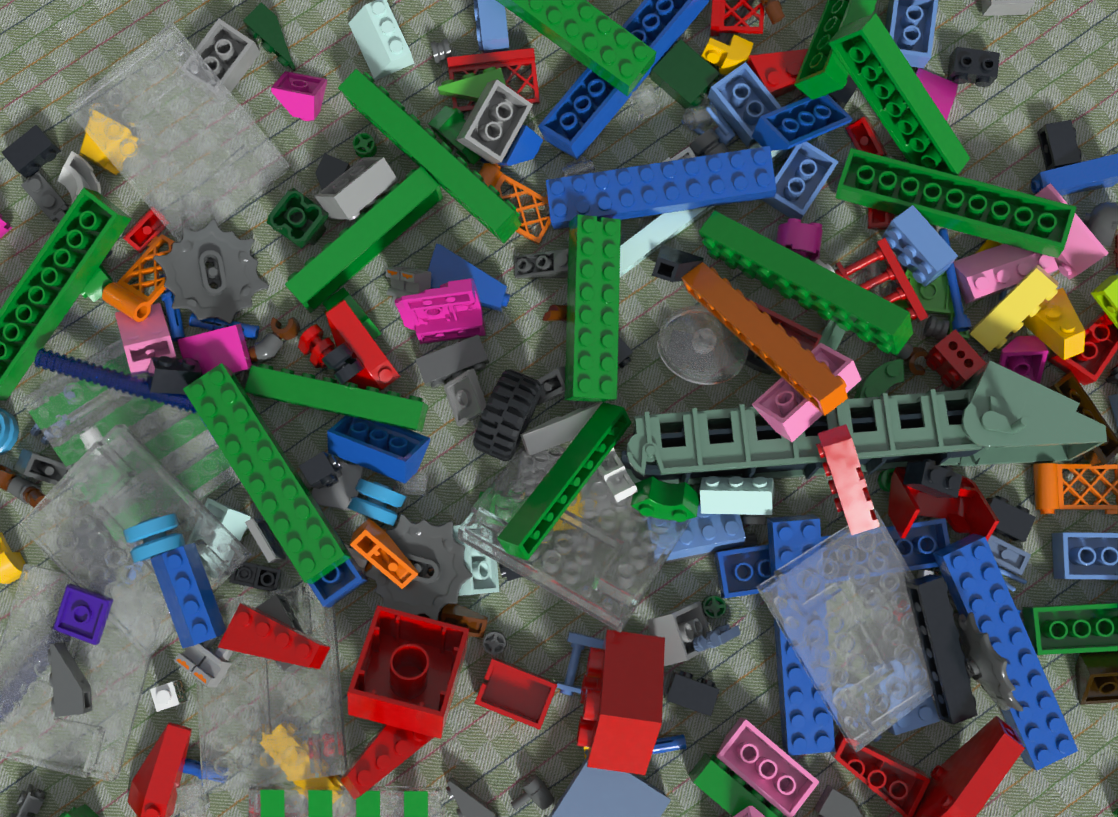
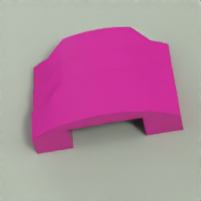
[395,278,486,344]

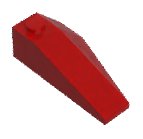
[325,299,401,391]
[127,722,192,817]

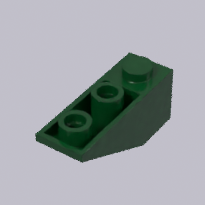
[243,2,296,71]

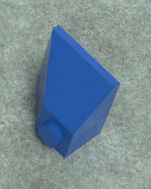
[480,125,543,166]

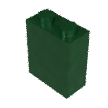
[650,39,720,112]

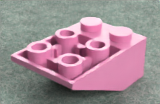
[115,303,176,376]

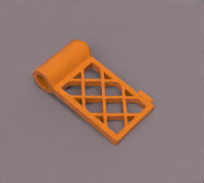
[479,163,551,245]
[102,234,175,322]
[1033,463,1118,514]

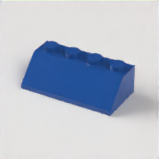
[752,94,853,151]
[327,416,430,483]
[150,542,226,649]

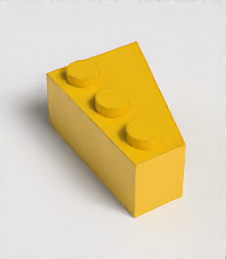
[1023,288,1085,360]

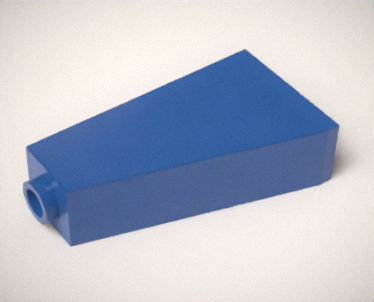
[1031,153,1118,195]
[428,243,510,312]

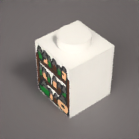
[150,679,187,712]

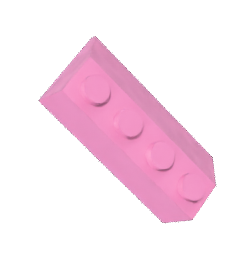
[1034,183,1109,280]
[954,244,1059,304]
[752,343,861,442]
[716,717,819,817]

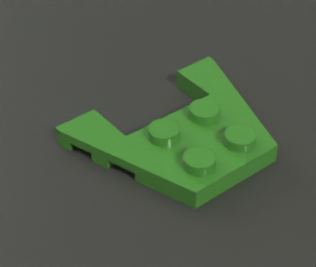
[893,268,970,340]

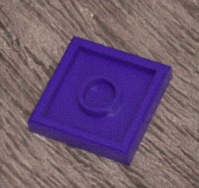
[53,584,113,645]

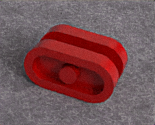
[298,324,335,369]

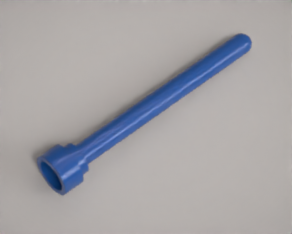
[938,228,972,332]

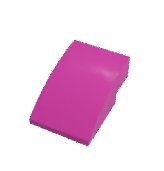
[915,68,958,121]
[177,324,252,376]

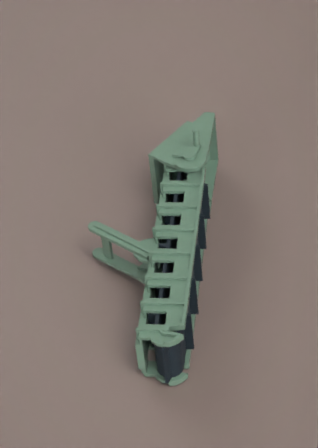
[621,319,1107,486]

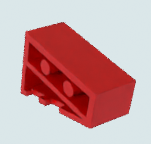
[746,49,808,98]

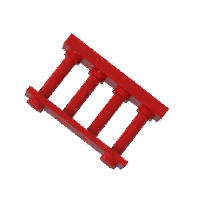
[834,238,928,323]

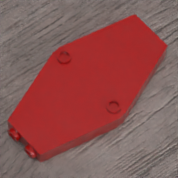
[912,716,1025,817]

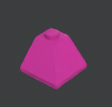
[271,71,327,121]
[999,335,1048,384]

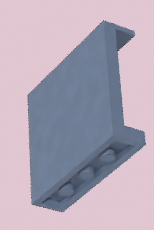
[544,749,671,817]

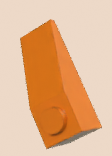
[350,518,419,589]

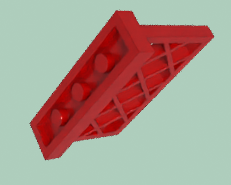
[710,0,765,36]
[447,48,540,112]

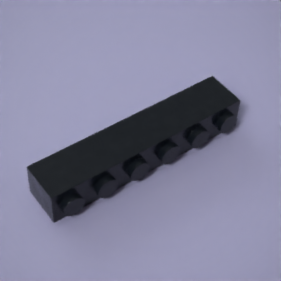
[906,574,978,725]

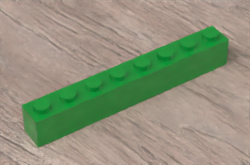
[245,364,428,432]
[497,402,631,561]

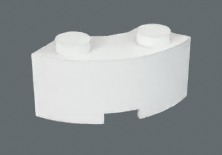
[58,151,101,205]

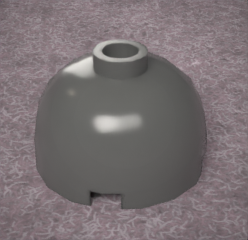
[1083,202,1118,247]

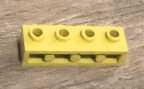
[970,264,1059,352]

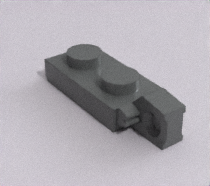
[21,172,69,221]

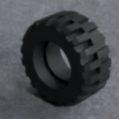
[473,369,542,461]

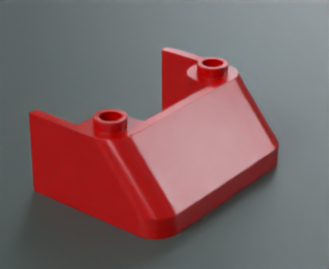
[888,467,999,541]

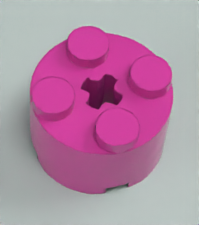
[776,218,823,261]

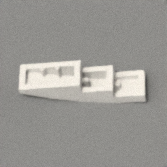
[520,402,603,456]
[597,447,638,502]

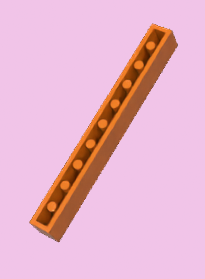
[681,262,848,416]

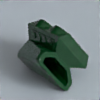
[267,188,329,249]

